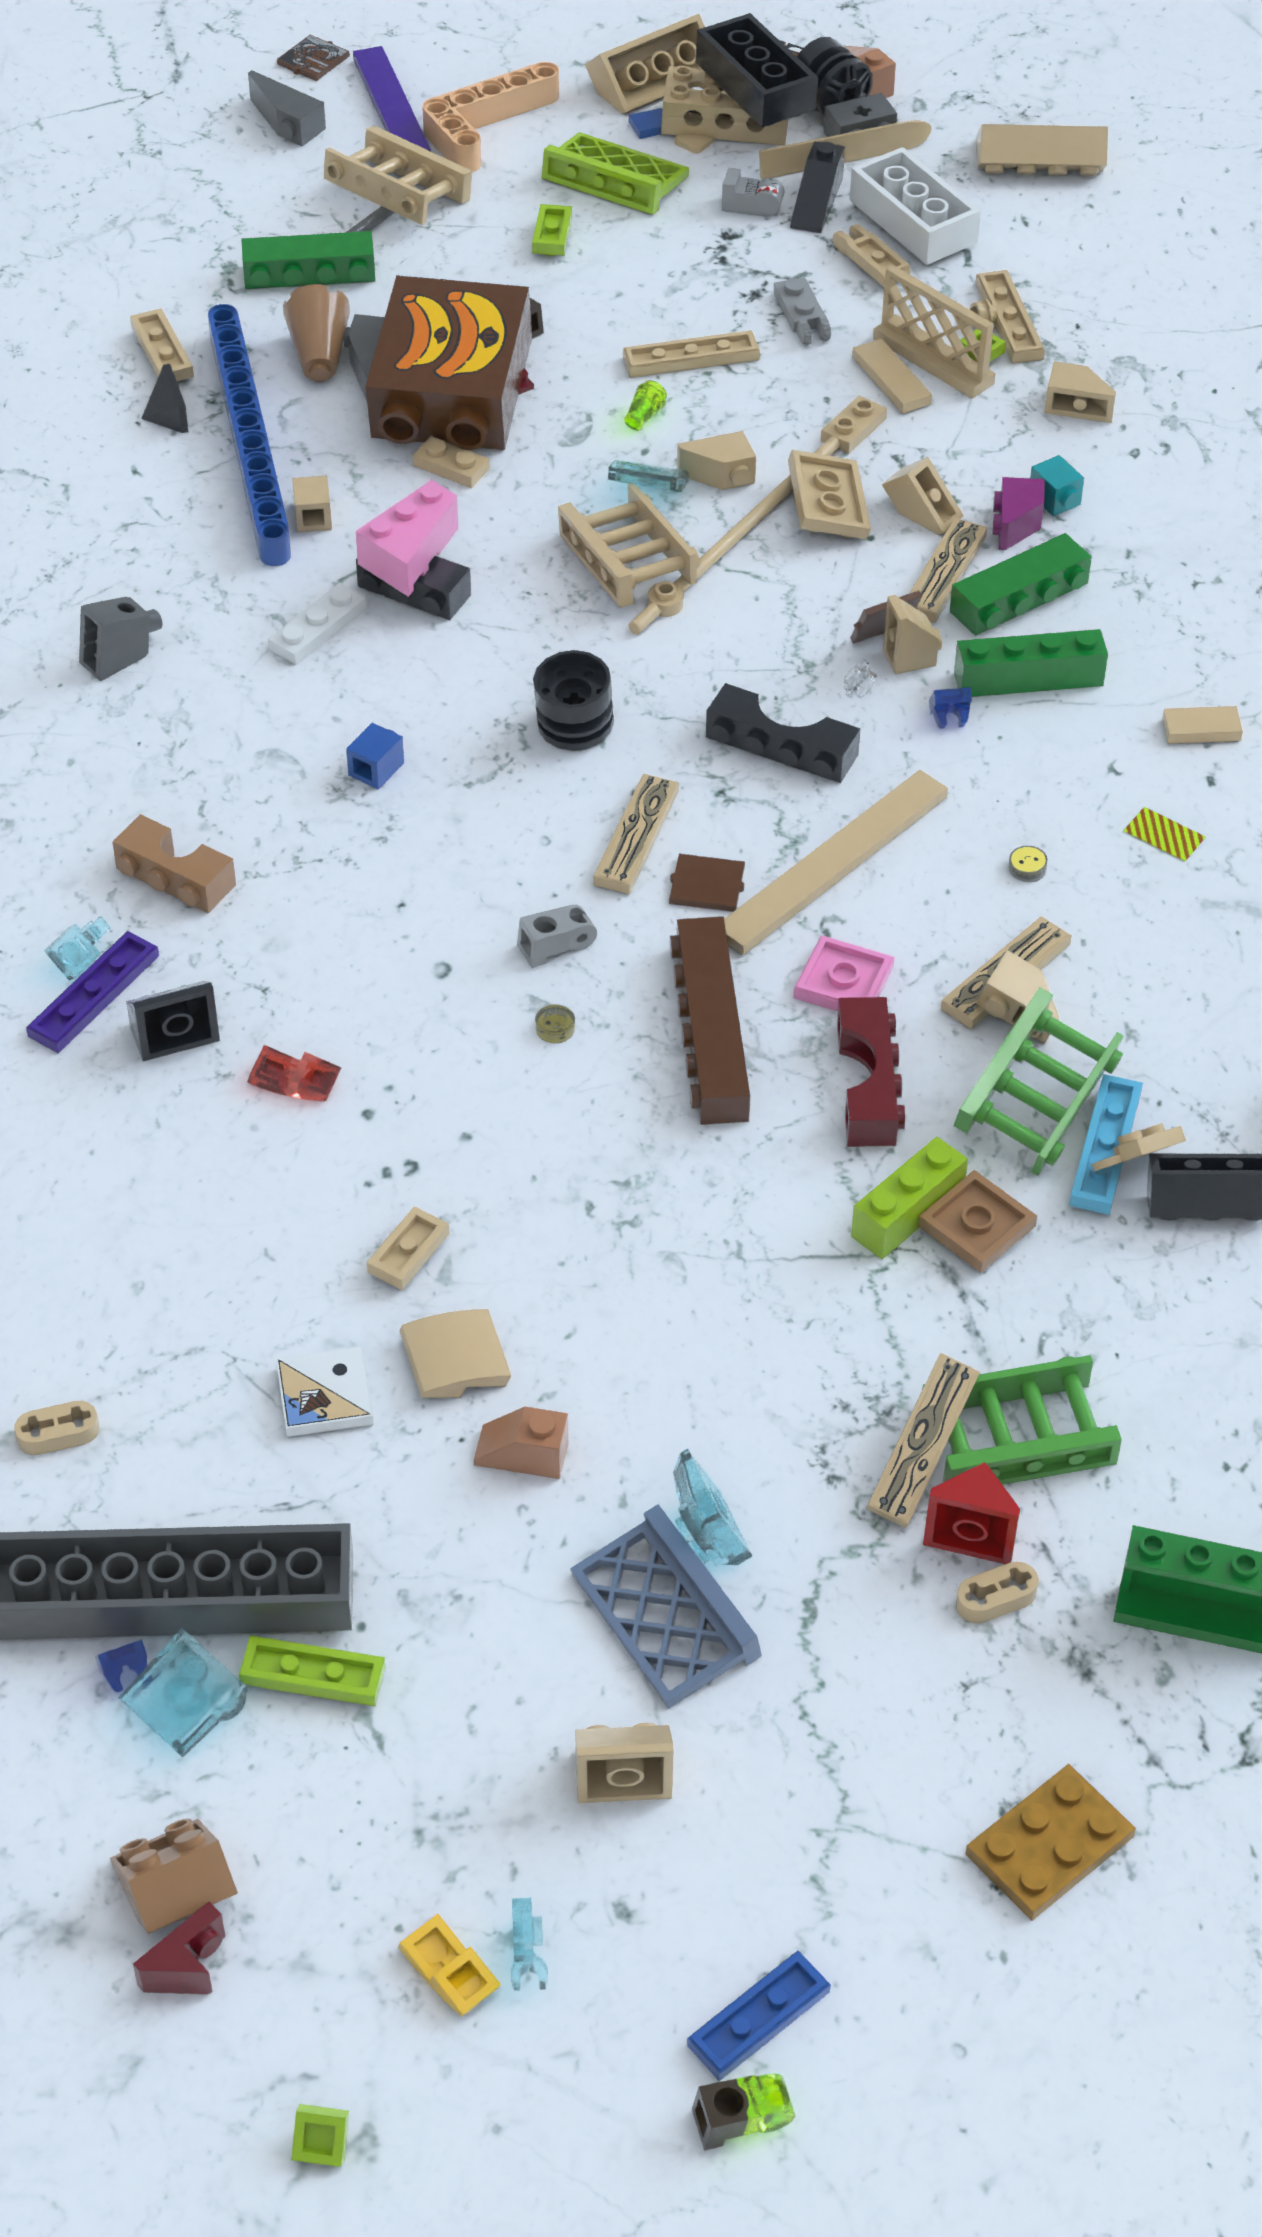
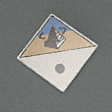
[276,1346,374,1437]

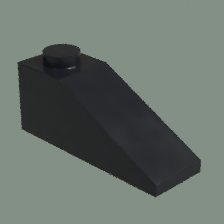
[790,141,845,233]

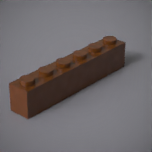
[670,916,750,1125]

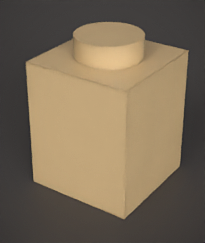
[292,475,332,532]

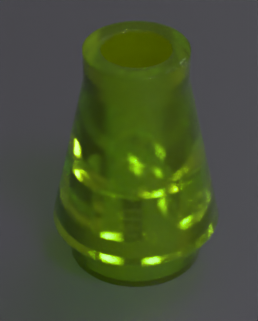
[624,380,667,431]

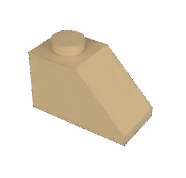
[1045,361,1116,423]
[677,431,756,490]
[882,457,964,535]
[883,595,942,674]

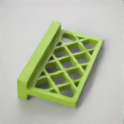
[542,132,689,215]

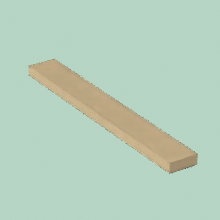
[724,770,948,955]

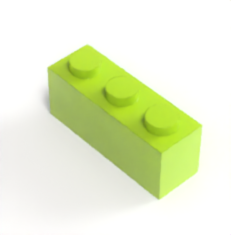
[851,1136,968,1260]

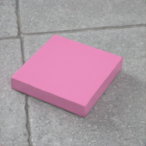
[793,935,895,1011]

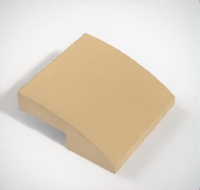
[399,1309,511,1398]

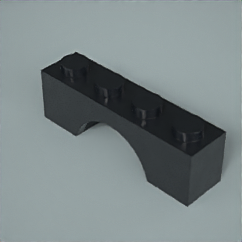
[706,683,861,783]

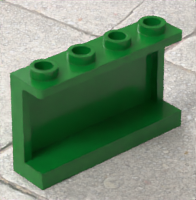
[1113,1525,1262,1654]

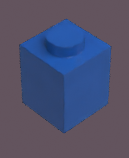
[346,722,404,790]

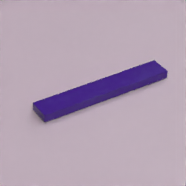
[353,46,431,151]

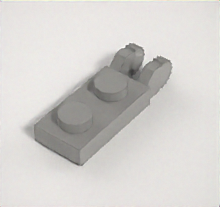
[774,277,831,344]

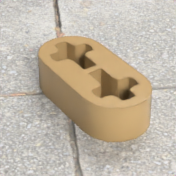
[14,1401,99,1455]
[956,1562,1039,1623]

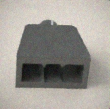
[79,596,163,681]

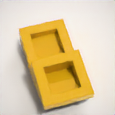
[398,1913,501,2017]

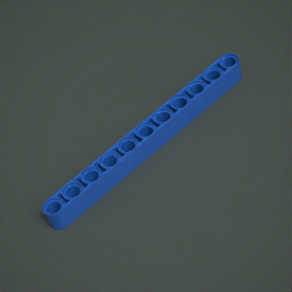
[208,304,291,566]

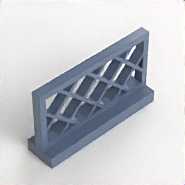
[570,1504,762,1709]

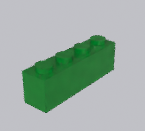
[241,231,376,289]
[949,533,1092,636]
[954,629,1108,698]

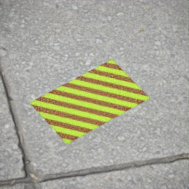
[1123,807,1206,861]

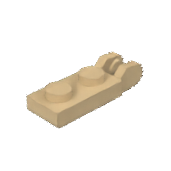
[832,224,911,287]

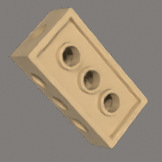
[661,66,788,146]

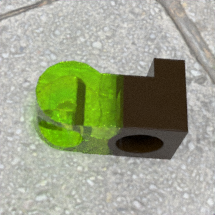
[692,2073,795,2151]

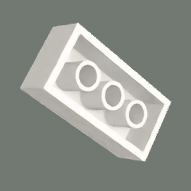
[850,147,981,265]

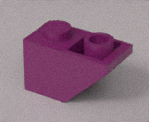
[992,477,1044,550]

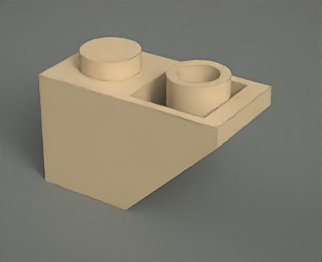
[976,950,1059,1044]

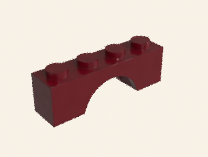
[837,997,905,1147]

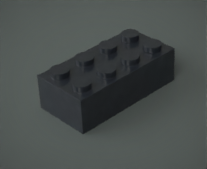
[695,13,818,127]

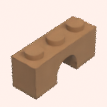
[112,814,236,913]

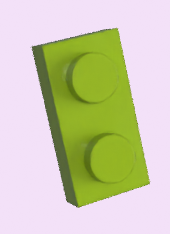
[532,204,572,256]

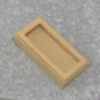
[1162,706,1243,744]

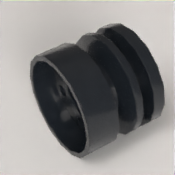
[797,37,873,116]
[533,650,614,751]

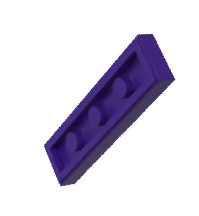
[26,931,159,1054]

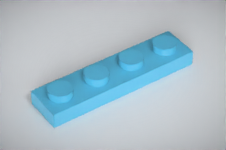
[1069,1074,1143,1215]

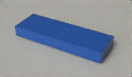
[687,1950,831,2081]

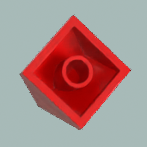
[923,1462,1020,1564]

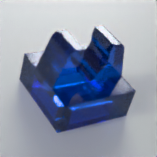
[929,687,972,729]
[95,1639,148,1693]

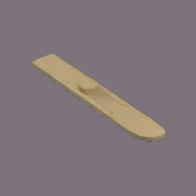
[759,120,932,180]

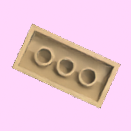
[585,14,705,114]
[976,124,1108,176]

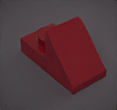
[133,1902,226,1994]

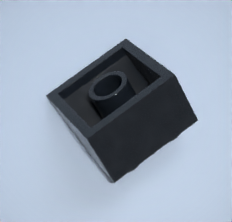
[126,981,220,1062]

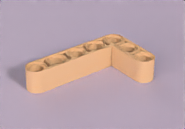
[422,62,559,172]

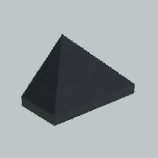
[141,364,189,433]

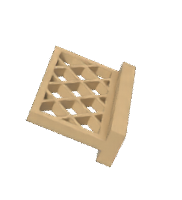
[873,264,996,399]

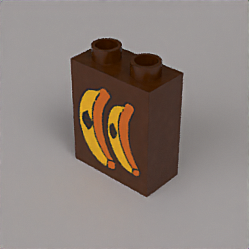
[365,275,532,450]

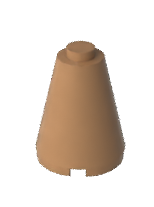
[283,284,350,381]

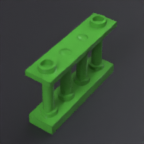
[953,987,1124,1175]
[922,1355,1122,1485]

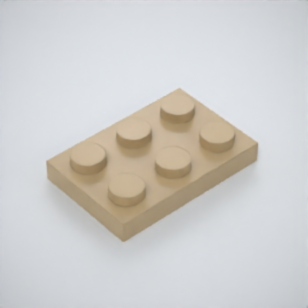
[788,450,871,539]

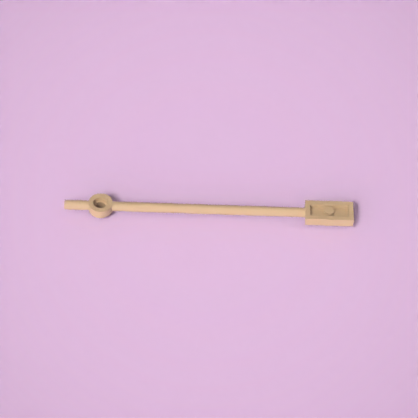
[628,396,887,635]

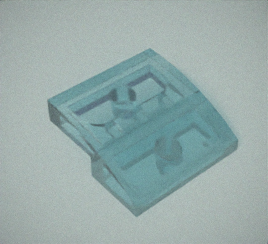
[608,459,689,492]

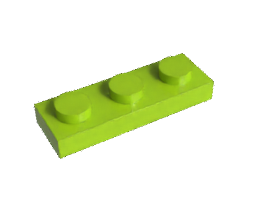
[239,1635,386,1706]

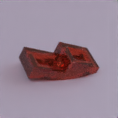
[247,1045,342,1101]

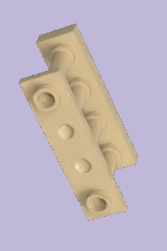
[324,125,472,225]
[558,483,700,608]

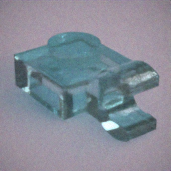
[44,916,111,981]
[511,1898,548,1991]

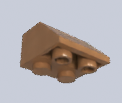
[110,1818,238,1934]

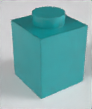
[1030,455,1084,516]

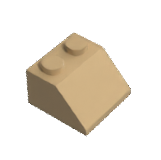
[575,1723,674,1803]

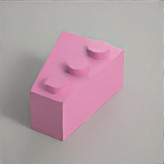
[356,480,458,597]

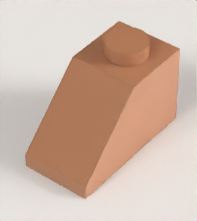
[473,1406,569,1479]

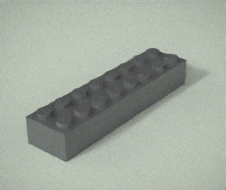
[0,1523,353,1640]

